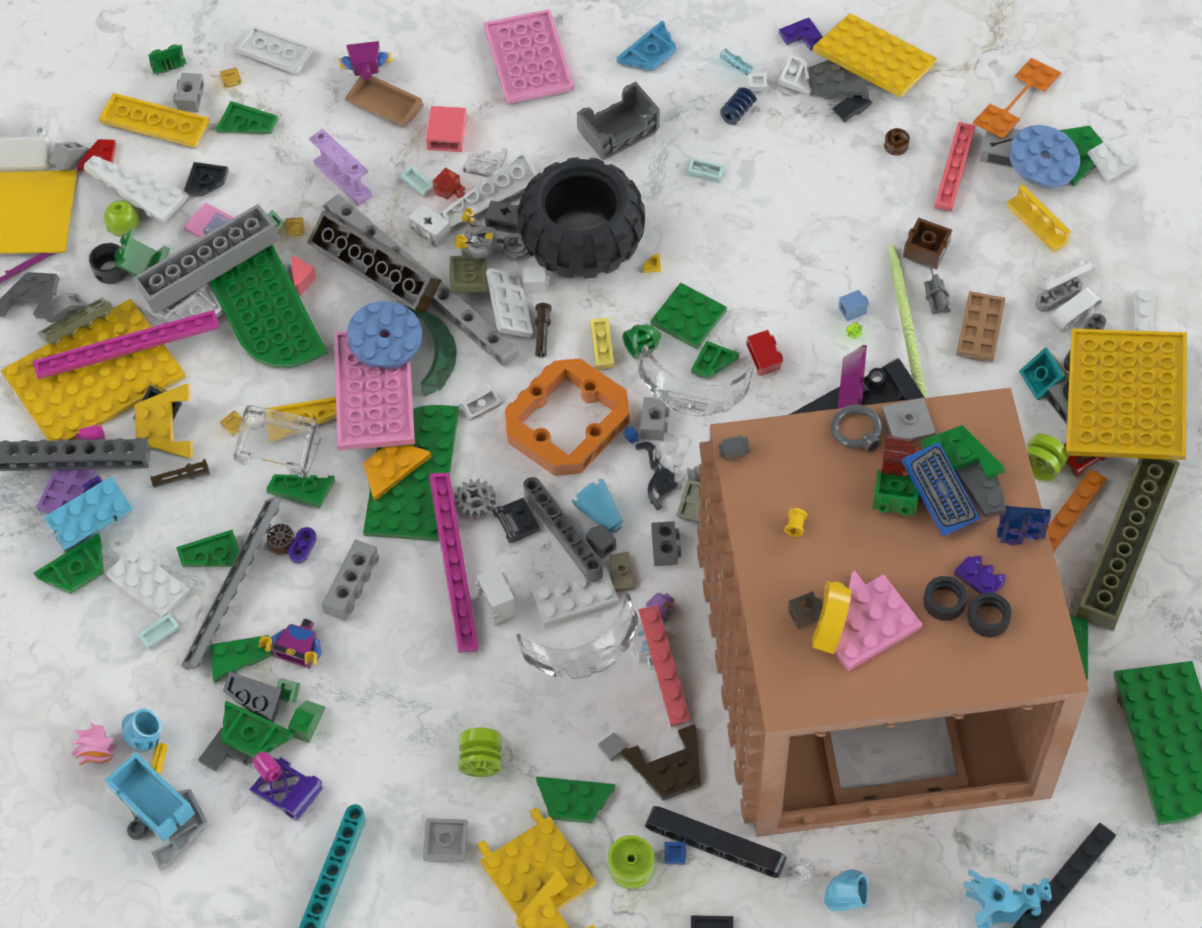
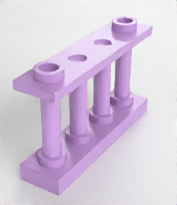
[309,129,372,206]

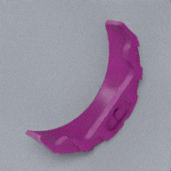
[838,345,867,409]

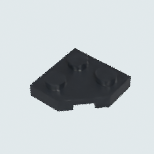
[184,162,229,196]

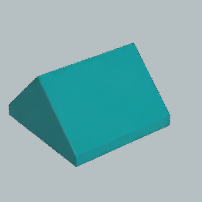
[1019,347,1066,400]

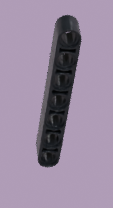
[645,806,787,878]

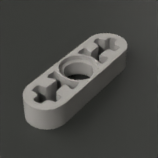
[1035,277,1083,312]

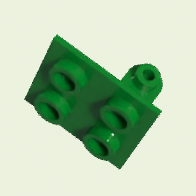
[148,44,187,74]

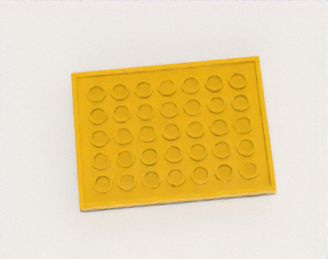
[1,298,186,441]
[1066,329,1187,460]

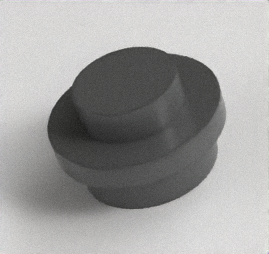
[127,819,148,840]

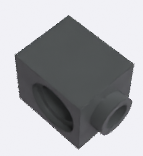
[586,524,616,559]

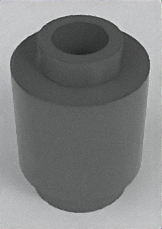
[718,435,751,460]

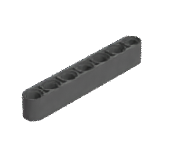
[523,477,603,582]

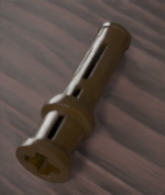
[534,302,552,357]
[150,458,210,488]

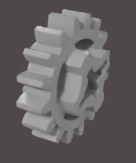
[454,478,496,519]

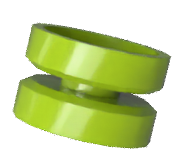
[1026,433,1069,482]
[608,835,654,889]

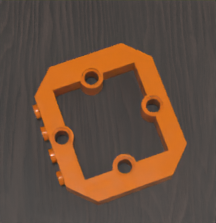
[505,358,630,476]

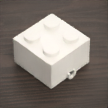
[475,566,518,626]

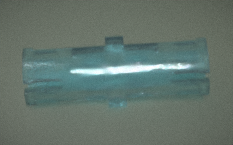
[720,48,753,76]

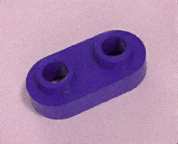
[288,527,317,564]

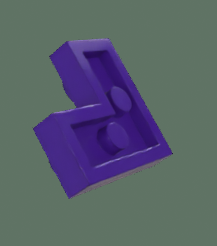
[779,17,823,51]

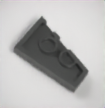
[955,462,1007,517]

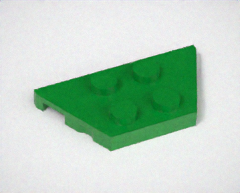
[34,533,104,594]
[221,701,294,758]
[536,776,615,824]

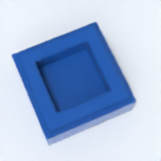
[664,842,686,865]

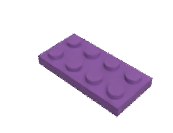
[36,452,97,513]

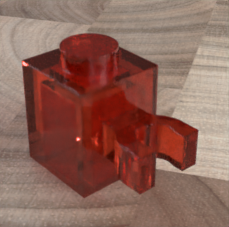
[432,167,466,200]

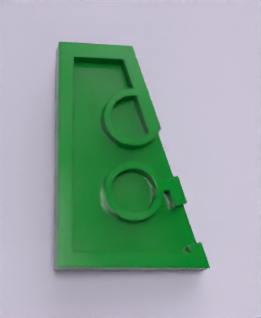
[216,101,278,134]
[266,474,335,509]

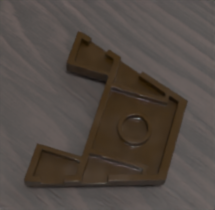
[621,724,701,801]

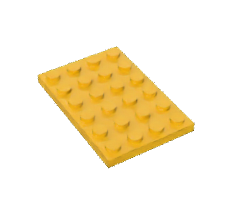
[813,13,937,98]

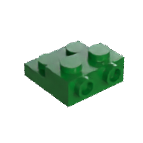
[872,470,919,516]

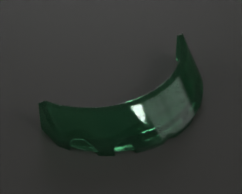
[401,304,457,397]

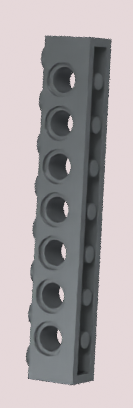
[0,438,151,471]

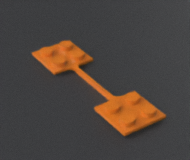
[972,58,1062,139]

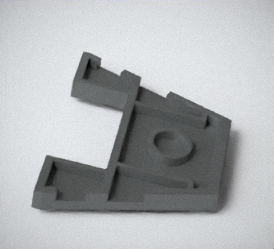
[808,60,869,98]
[0,272,60,319]

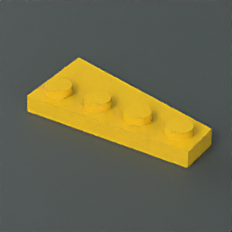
[265,397,337,444]

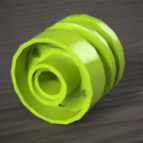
[458,727,502,777]

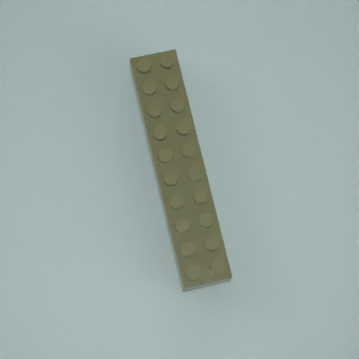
[1076,458,1180,632]

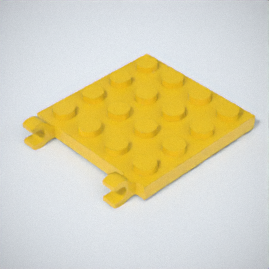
[477,807,596,918]

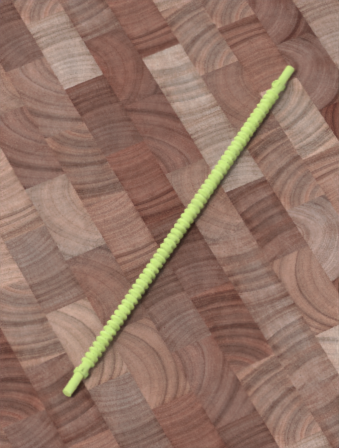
[888,245,927,398]

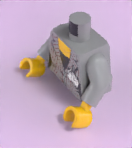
[455,208,505,259]

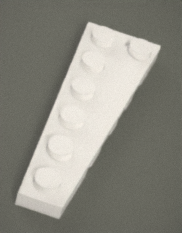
[441,150,538,229]

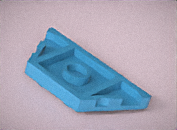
[616,20,676,71]

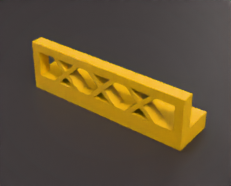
[1006,184,1071,253]

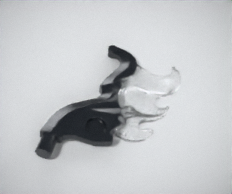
[635,433,687,510]

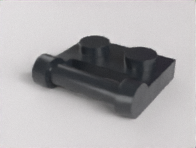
[492,497,540,543]

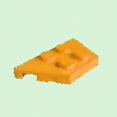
[363,445,431,501]

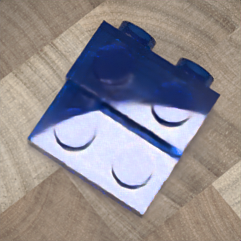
[997,506,1051,545]

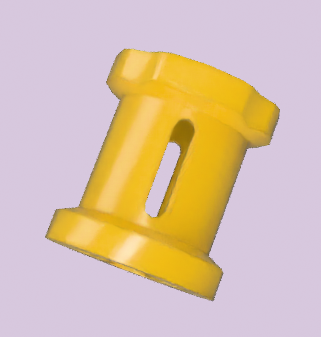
[784,508,807,537]

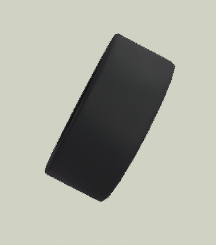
[923,576,967,621]
[967,592,1012,638]

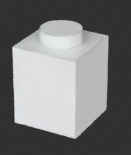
[523,267,549,293]

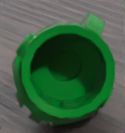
[622,324,662,359]

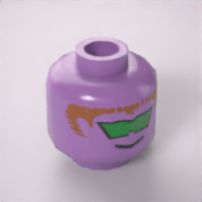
[646,592,675,621]

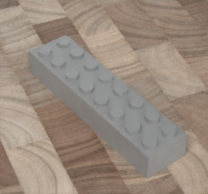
[132,204,281,314]

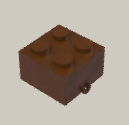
[903,217,952,269]

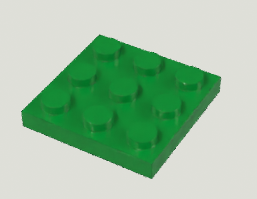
[650,282,727,349]

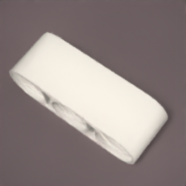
[1050,288,1102,332]

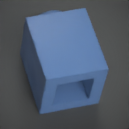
[838,290,869,321]

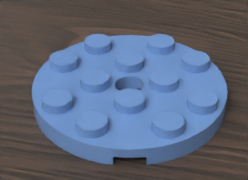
[1009,125,1080,189]
[347,301,422,369]

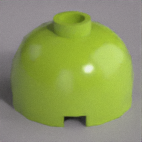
[103,200,141,237]

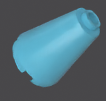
[572,479,623,534]

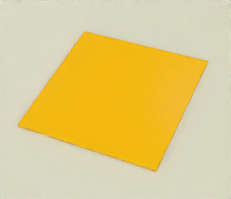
[0,170,78,254]

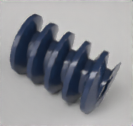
[720,87,757,125]

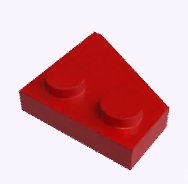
[76,139,117,171]

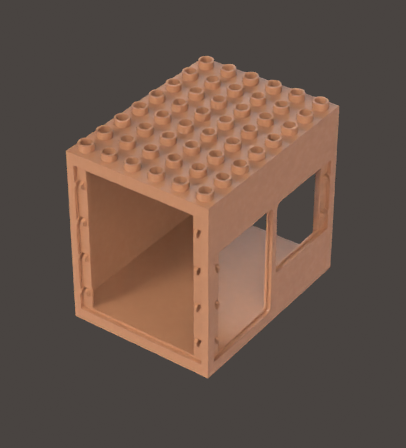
[697,388,1089,837]

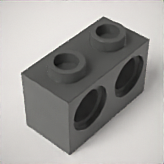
[651,521,681,566]

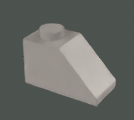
[49,141,90,171]

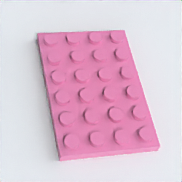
[483,9,574,105]

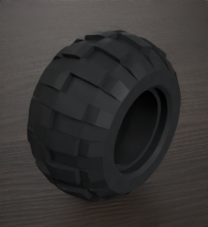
[517,157,645,279]

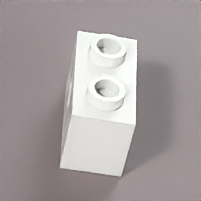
[409,204,451,246]

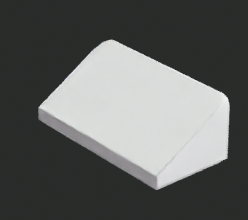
[459,386,502,420]

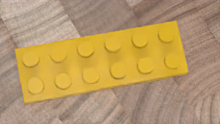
[99,93,210,148]

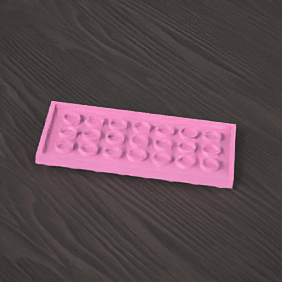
[334,331,415,451]

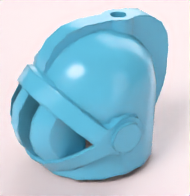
[122,708,162,751]
[824,869,869,911]

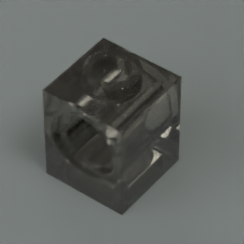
[788,591,823,629]

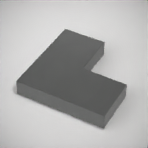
[198,727,250,772]

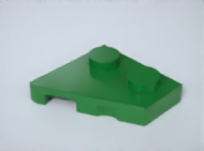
[691,341,739,379]

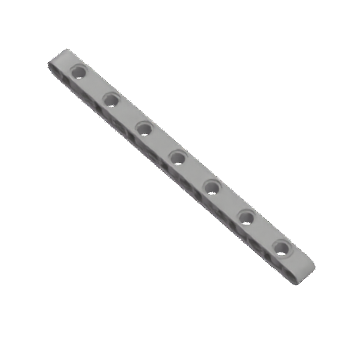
[323,194,519,366]

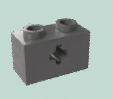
[485,201,520,234]

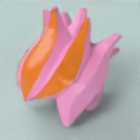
[72,722,117,766]

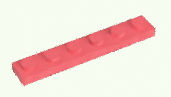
[934,122,976,212]
[638,605,691,726]

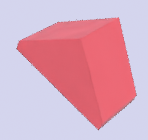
[290,256,316,296]

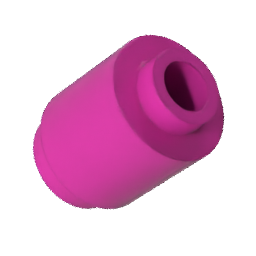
[76,424,105,440]
[252,752,282,782]

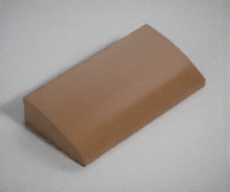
[345,76,424,127]

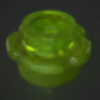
[846,322,863,339]

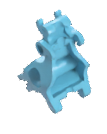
[963,869,1052,928]

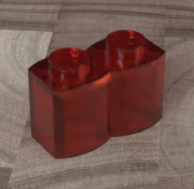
[881,435,916,477]

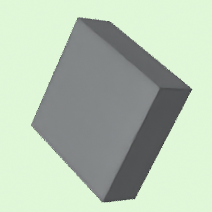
[598,733,627,761]

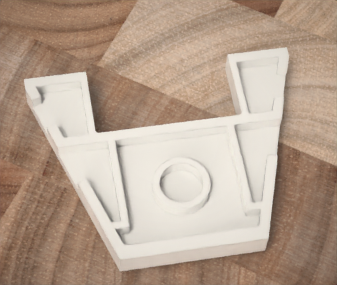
[145,282,223,323]

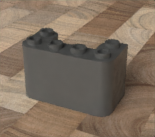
[577,82,660,160]

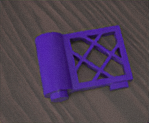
[250,757,323,821]

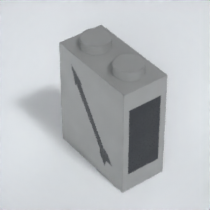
[980,128,1020,168]

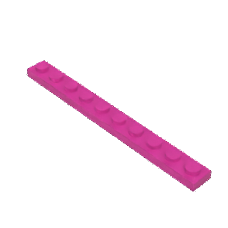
[33,310,220,380]
[429,473,479,653]

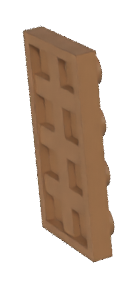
[956,291,1006,362]

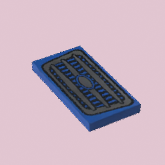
[901,442,980,537]

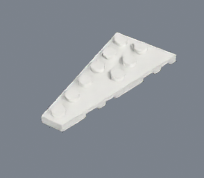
[84,155,188,226]

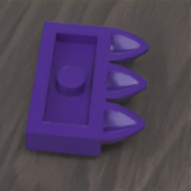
[954,555,1005,594]

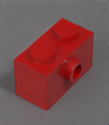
[746,330,783,376]

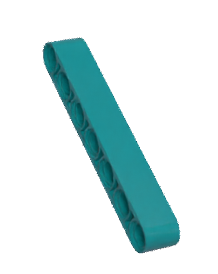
[299,804,366,928]

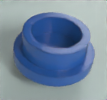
[622,427,639,444]

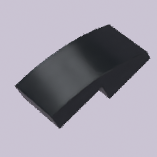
[832,95,873,123]

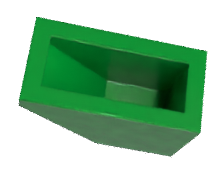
[288,700,325,743]

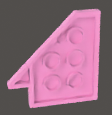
[835,571,923,671]

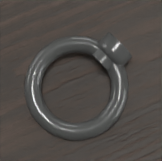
[831,405,882,453]

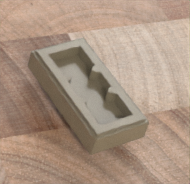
[609,552,635,592]

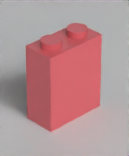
[426,106,467,152]

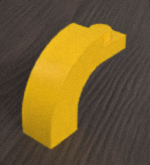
[812,581,851,654]

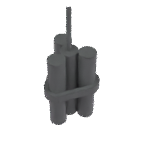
[924,263,951,314]

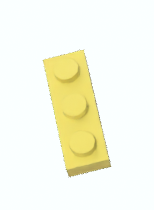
[590,318,615,370]

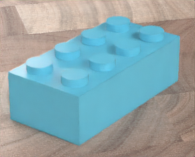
[44,476,133,552]
[105,752,195,842]

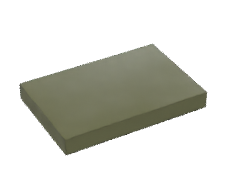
[450,256,487,293]

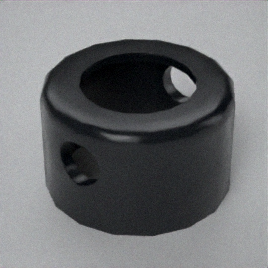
[89,243,127,284]

